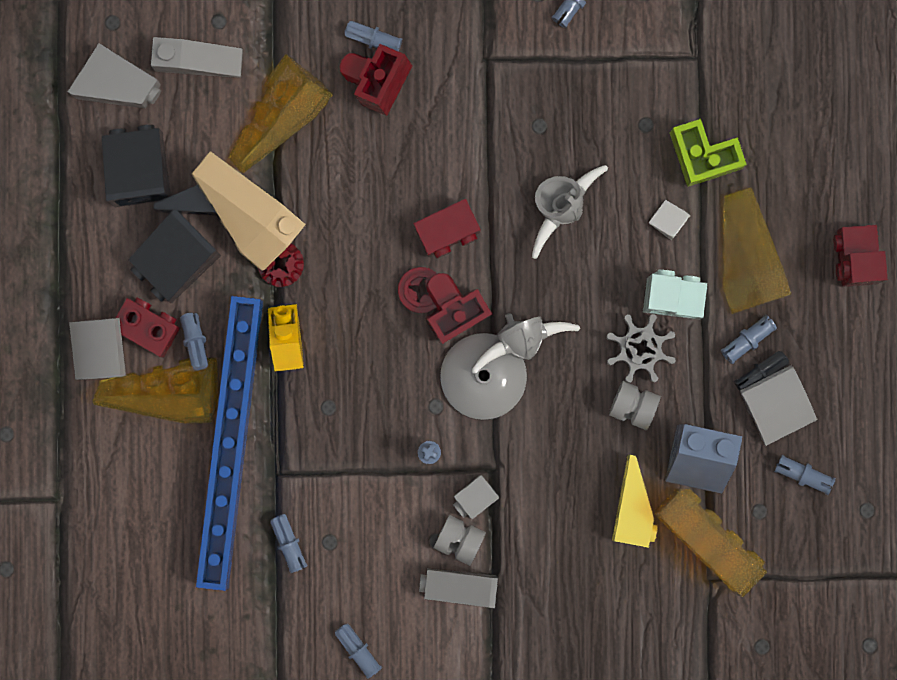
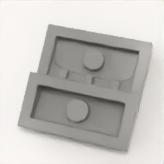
[69,318,126,380]
[740,365,817,446]

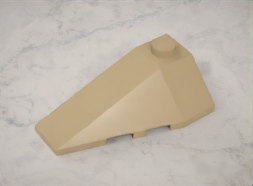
[191,151,306,271]

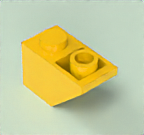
[268,304,303,372]

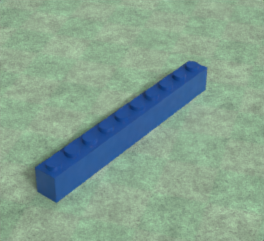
[196,296,263,591]

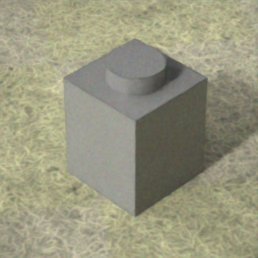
[453,475,499,519]

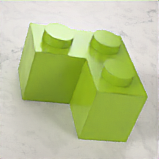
[670,119,747,187]

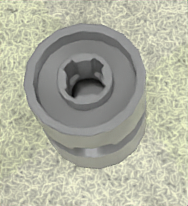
[609,381,661,431]
[433,515,486,566]

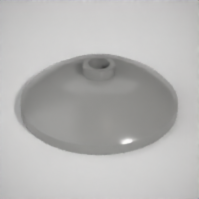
[441,333,527,420]

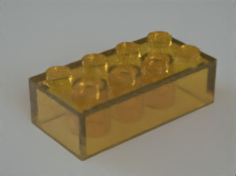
[652,488,767,597]

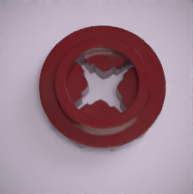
[258,244,304,287]
[398,267,437,313]

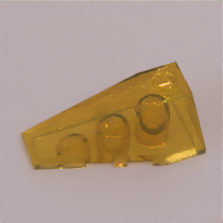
[229,54,333,173]
[723,187,791,314]
[93,358,218,423]

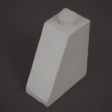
[68,43,161,109]
[419,568,498,608]

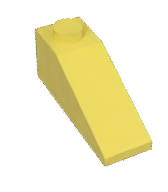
[612,455,657,548]

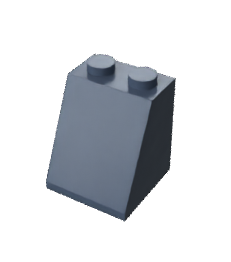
[665,424,742,494]

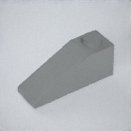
[151,37,243,78]

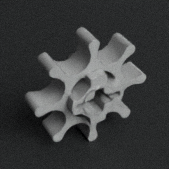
[606,314,676,383]

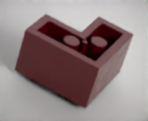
[833,225,888,287]

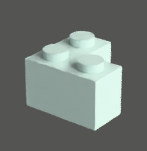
[643,270,707,320]

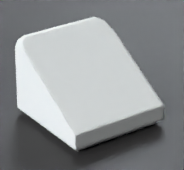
[649,200,690,240]

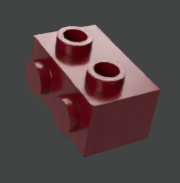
[413,199,481,259]
[116,297,181,358]

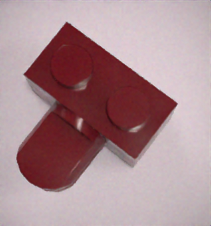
[340,44,412,116]
[425,273,492,344]

